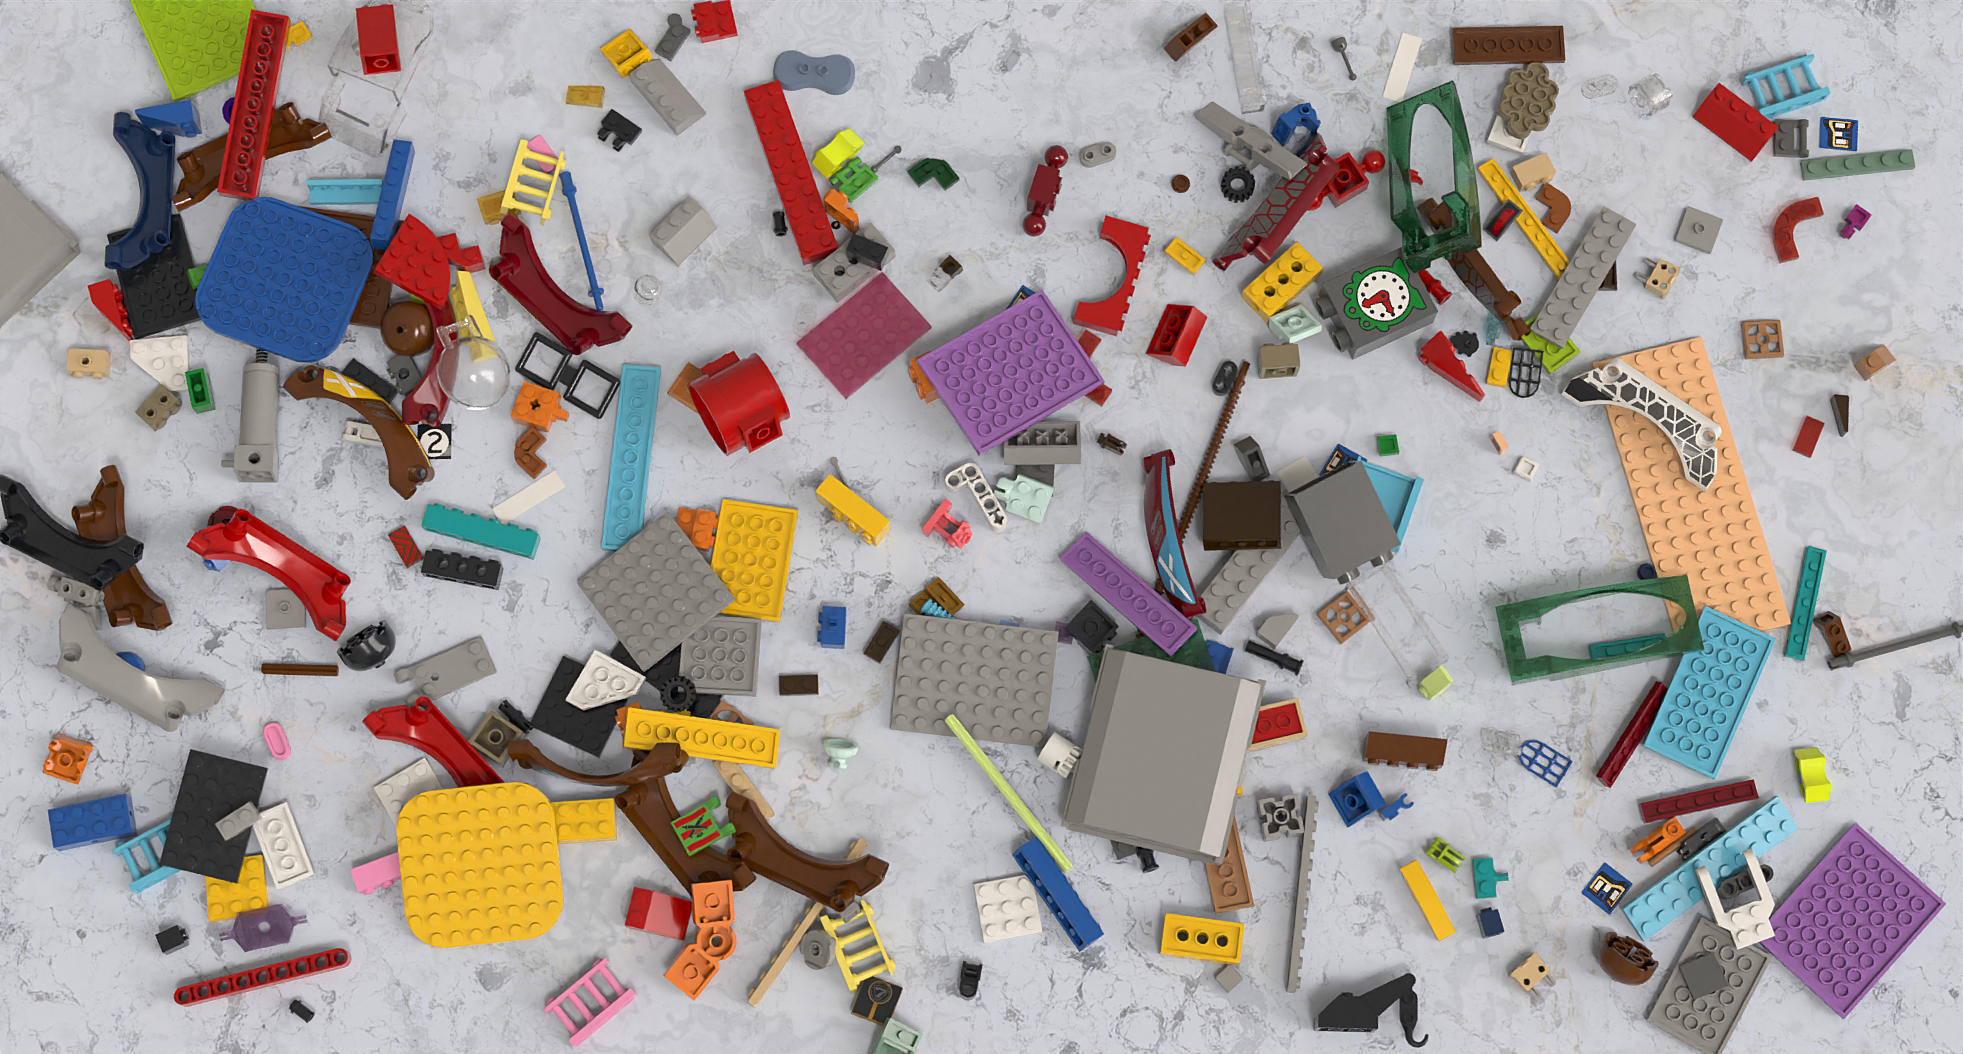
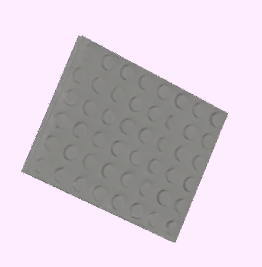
[891,613,1059,747]

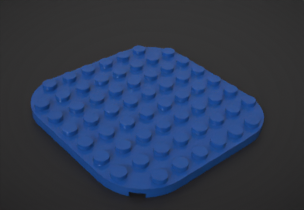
[195,197,373,363]

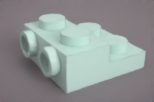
[1269,305,1322,343]

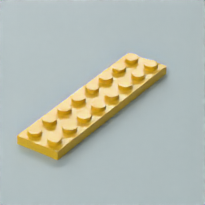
[622,707,780,769]

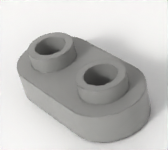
[1080,142,1116,168]

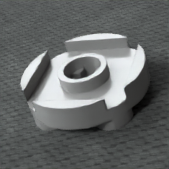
[800,929,836,970]

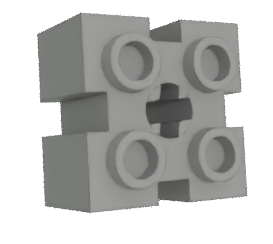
[1257,794,1304,842]

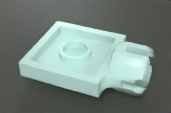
[994,474,1055,524]

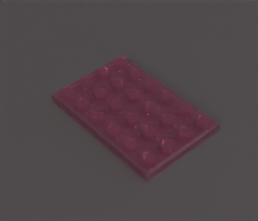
[796,272,932,399]

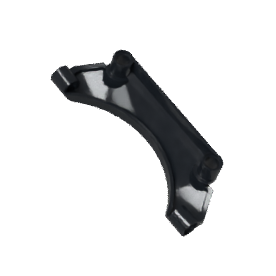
[0,474,144,591]

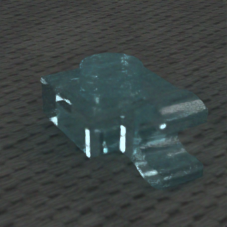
[1486,312,1501,346]

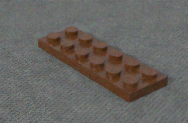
[1452,26,1566,65]

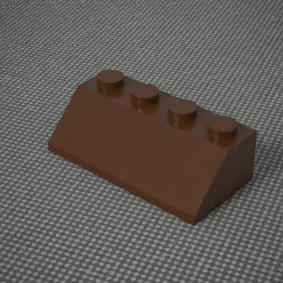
[1363,731,1448,771]

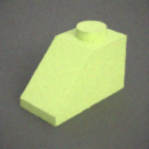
[1418,665,1454,701]

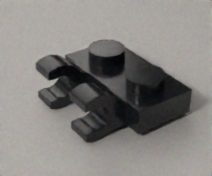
[597,109,642,152]

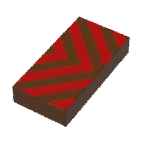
[388,525,424,568]

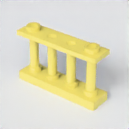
[500,139,566,226]
[820,899,896,993]

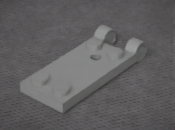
[394,637,497,708]

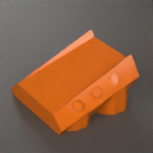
[42,734,93,784]

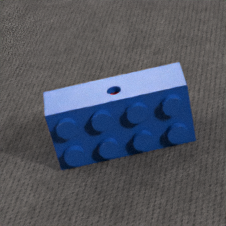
[48,794,137,851]

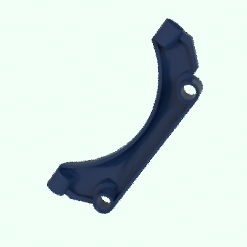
[104,112,176,271]

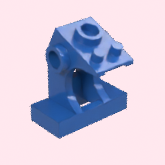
[1271,103,1321,147]

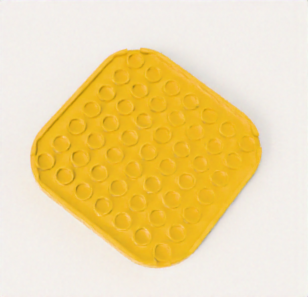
[396,782,564,948]

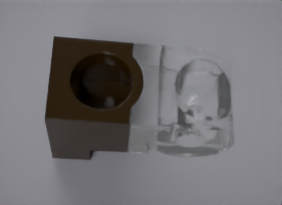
[927,255,963,292]

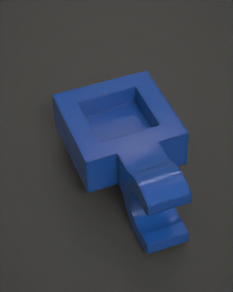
[1379,793,1414,821]

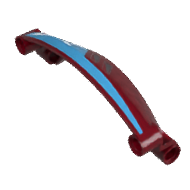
[1142,449,1206,623]

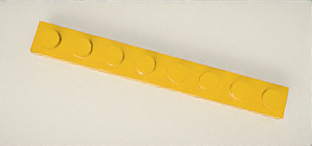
[1477,158,1570,281]

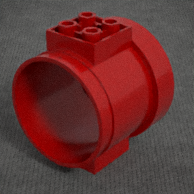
[688,351,790,456]

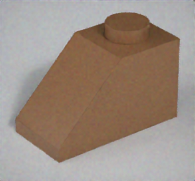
[1854,345,1896,381]

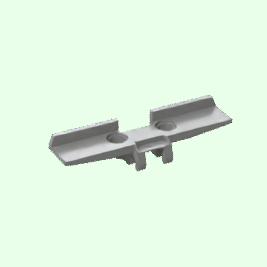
[1195,102,1307,180]

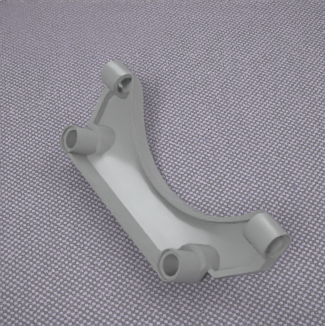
[57,604,225,732]

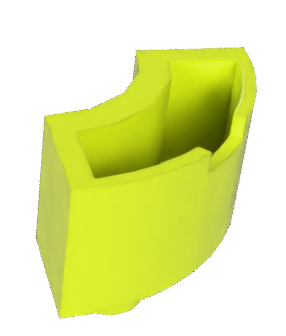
[812,128,865,179]
[1795,747,1832,803]

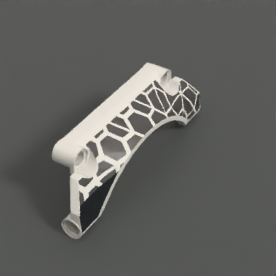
[1561,358,1722,492]

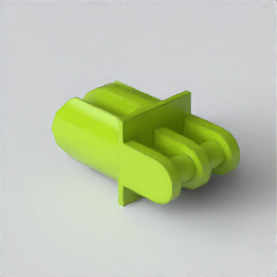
[1424,836,1465,873]

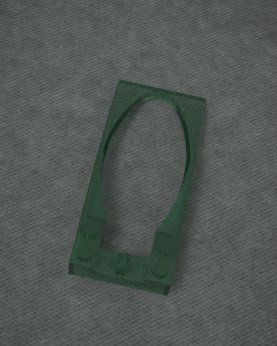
[1387,80,1482,273]
[1495,575,1705,686]

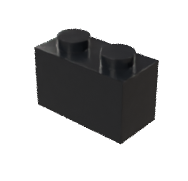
[846,233,889,271]

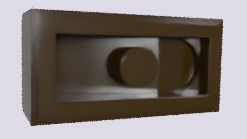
[1830,394,1849,437]

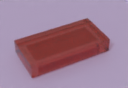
[1792,416,1825,458]

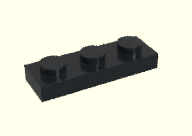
[341,358,399,403]

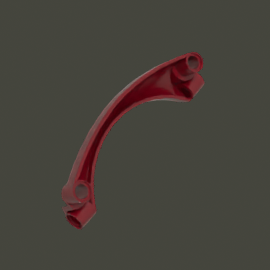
[402,296,459,428]

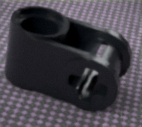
[959,960,983,1001]

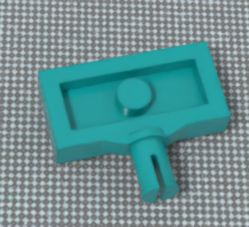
[1473,858,1509,899]

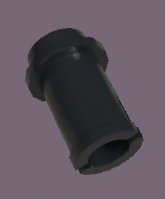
[773,211,788,237]
[288,999,315,1023]

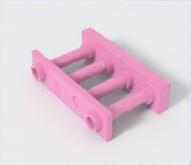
[543,958,637,1048]

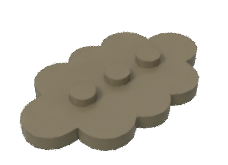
[1498,62,1559,139]

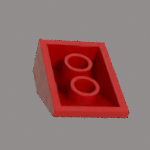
[625,887,693,941]

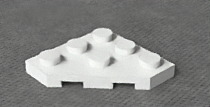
[130,335,190,393]
[566,650,646,710]

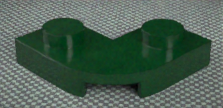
[907,158,960,191]

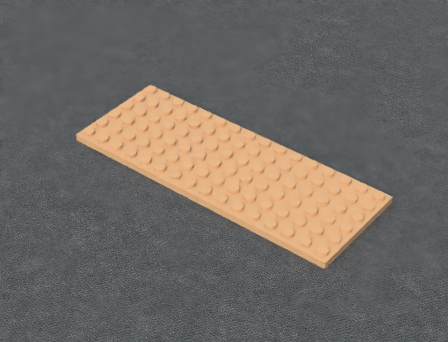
[1592,337,1791,652]

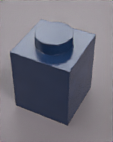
[1476,907,1505,939]

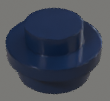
[1637,563,1657,583]

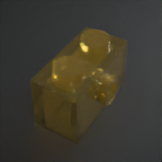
[477,190,522,225]

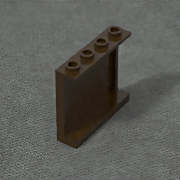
[1203,480,1281,551]

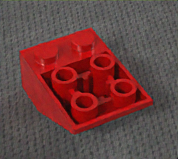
[88,279,133,342]

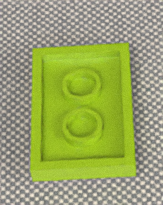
[1521,312,1581,375]

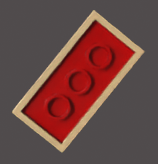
[1247,698,1308,753]

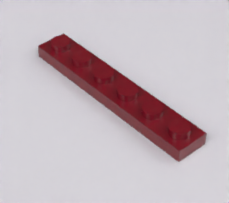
[1596,681,1667,788]
[1639,779,1759,823]

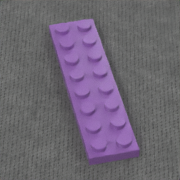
[1059,532,1197,657]

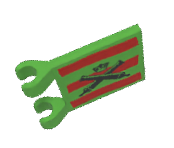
[671,797,736,857]

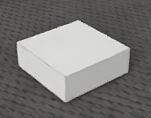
[1513,455,1540,482]

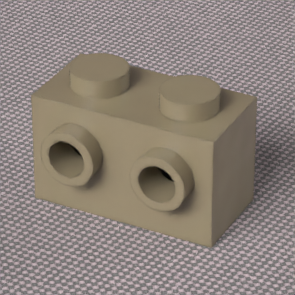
[135,385,182,432]

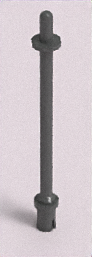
[1827,622,1963,671]

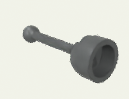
[1331,37,1357,81]

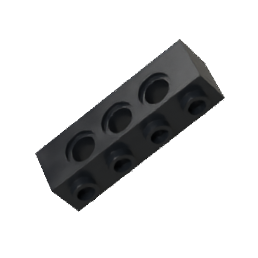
[421,549,504,591]

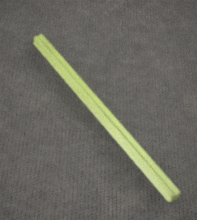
[945,714,1073,872]

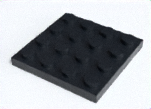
[530,656,630,759]

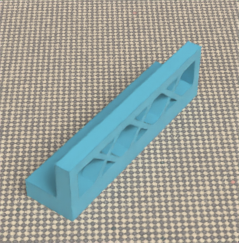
[307,179,383,205]

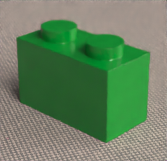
[185,368,216,414]

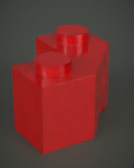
[437,233,486,273]

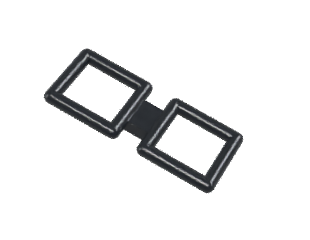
[515,332,621,419]

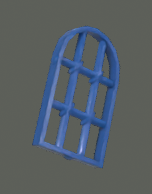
[1519,740,1573,788]

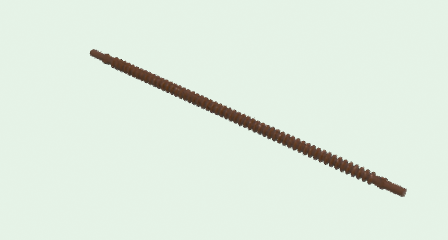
[1129,361,1250,655]

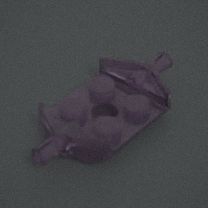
[219,904,308,952]

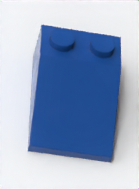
[135,100,202,138]

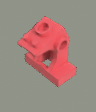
[922,499,973,549]

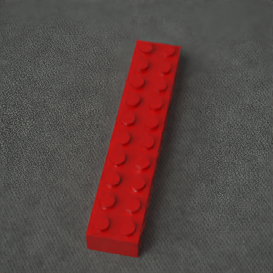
[217,9,291,201]
[744,79,838,266]

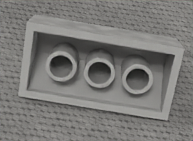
[629,59,706,136]

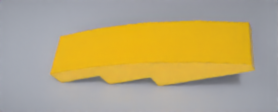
[1399,859,1456,941]

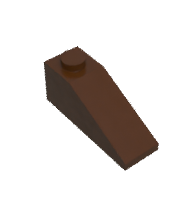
[1164,13,1218,62]

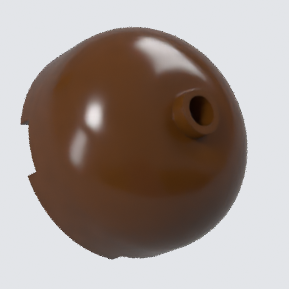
[380,300,434,357]
[1597,932,1659,986]

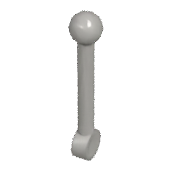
[830,457,852,490]

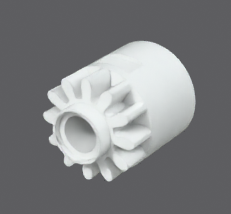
[1037,732,1083,778]

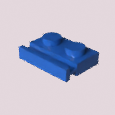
[1198,640,1234,674]

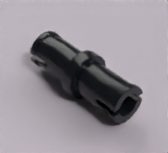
[498,700,534,735]

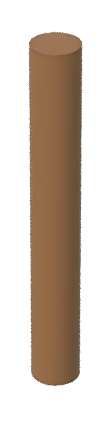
[1647,827,1697,867]

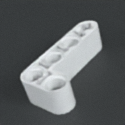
[945,463,1007,532]

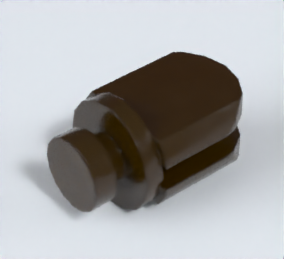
[1097,433,1127,456]

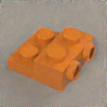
[824,189,859,234]
[676,507,719,552]

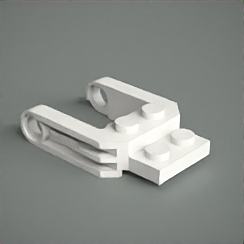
[1695,848,1775,949]

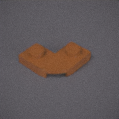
[1536,183,1571,234]
[514,426,547,480]

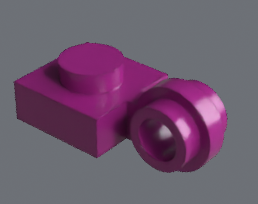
[1840,204,1872,240]

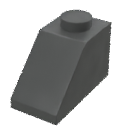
[1234,436,1270,481]

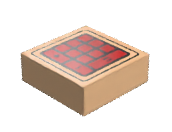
[1490,431,1508,455]

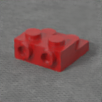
[691,0,738,43]

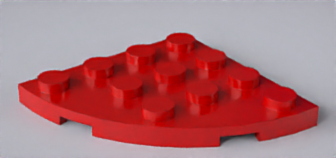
[373,214,450,310]

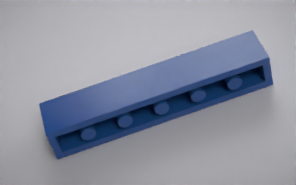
[370,139,415,250]
[1012,837,1104,952]

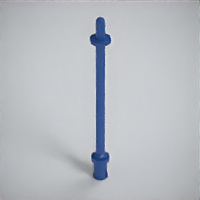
[559,171,604,311]

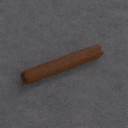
[261,663,339,676]

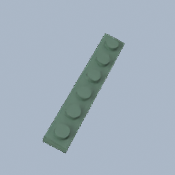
[1800,149,1915,181]

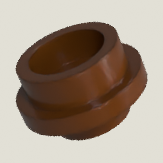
[1171,175,1190,193]

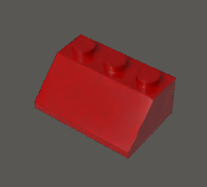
[1146,304,1207,367]

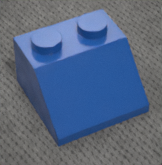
[1328,771,1387,828]

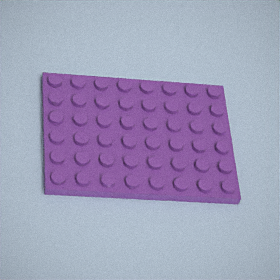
[916,290,1105,456]
[1758,823,1946,1019]

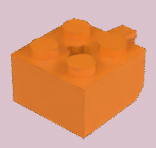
[511,381,569,432]

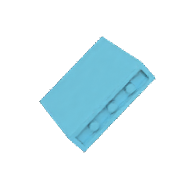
[1353,456,1424,553]

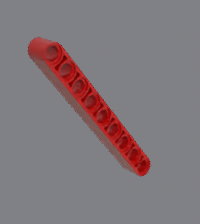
[174,948,351,1007]

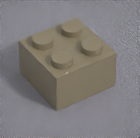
[1257,342,1300,379]
[468,710,526,767]

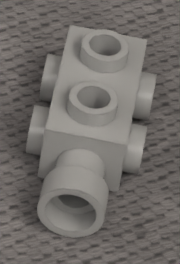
[47,575,104,607]

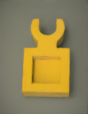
[286,21,313,51]

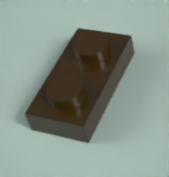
[863,621,900,664]
[779,674,819,696]

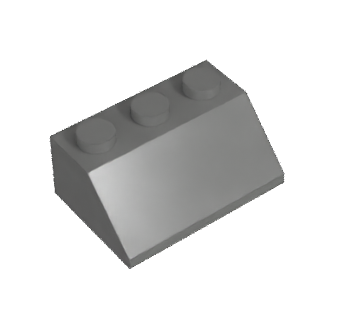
[650,196,717,266]

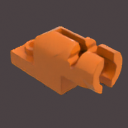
[1630,817,1687,864]

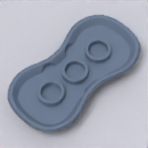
[773,50,855,95]

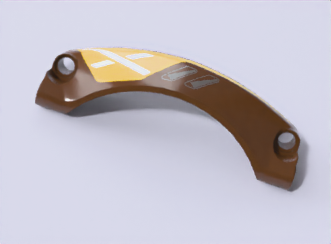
[283,365,435,500]

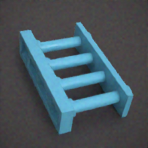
[1741,54,1830,119]
[112,816,182,894]

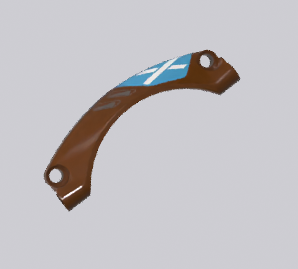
[507,739,689,787]

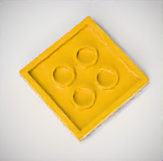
[205,855,270,922]

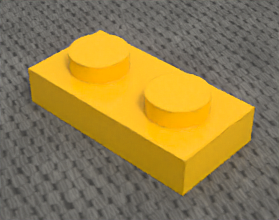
[1164,237,1206,275]
[1486,347,1513,388]

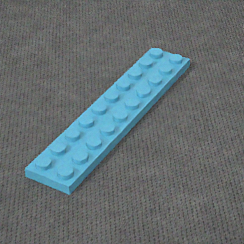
[601,364,661,551]
[1621,796,1798,941]

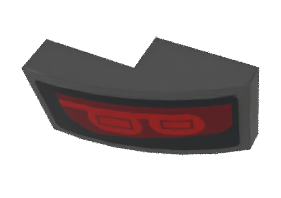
[1483,199,1523,241]

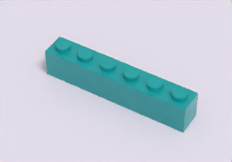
[421,503,541,560]

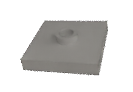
[1675,206,1723,254]
[266,589,306,630]

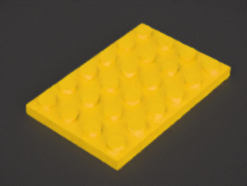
[711,499,798,623]

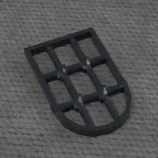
[1508,348,1544,398]

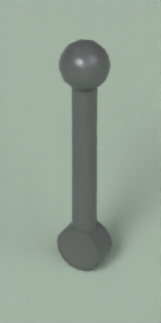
[871,146,902,173]

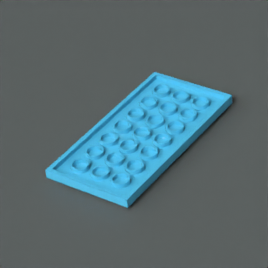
[1643,606,1776,780]

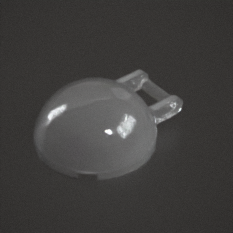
[437,315,511,410]

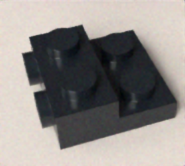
[1064,600,1119,656]

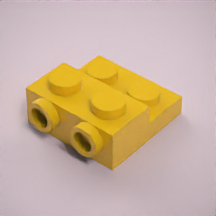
[600,28,652,79]

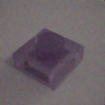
[1055,621,1073,645]

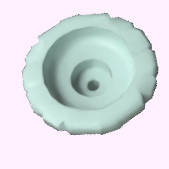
[822,738,858,770]

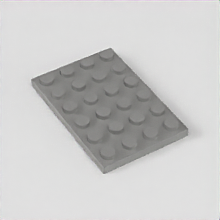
[1646,917,1772,1054]

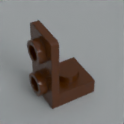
[1813,611,1851,657]

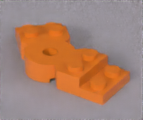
[663,879,737,1000]

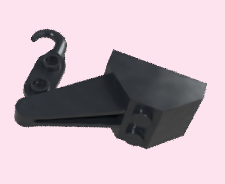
[1314,973,1429,1048]

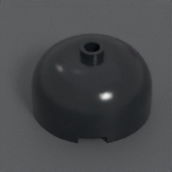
[337,620,396,671]

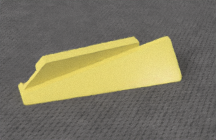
[450,271,500,363]

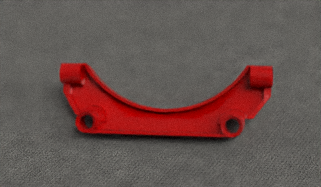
[186,509,351,642]
[362,696,504,787]

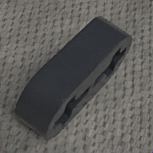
[1212,361,1238,396]

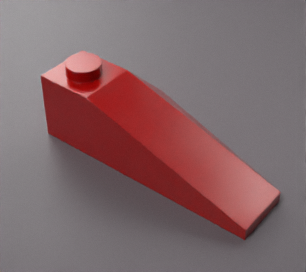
[1418,331,1485,402]

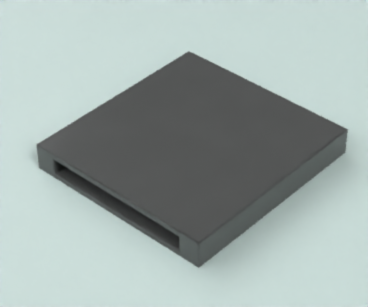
[1679,952,1729,1000]

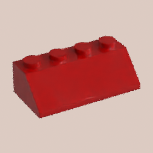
[1692,83,1779,162]

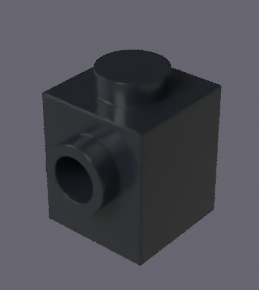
[155,925,190,955]

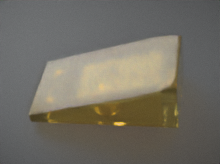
[566,86,605,108]

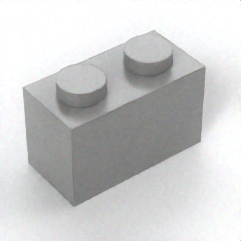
[215,802,263,841]

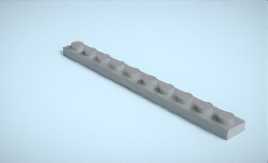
[1286,795,1319,993]

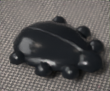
[1450,330,1479,357]

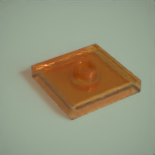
[667,362,702,414]

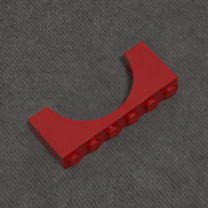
[1073,215,1151,337]

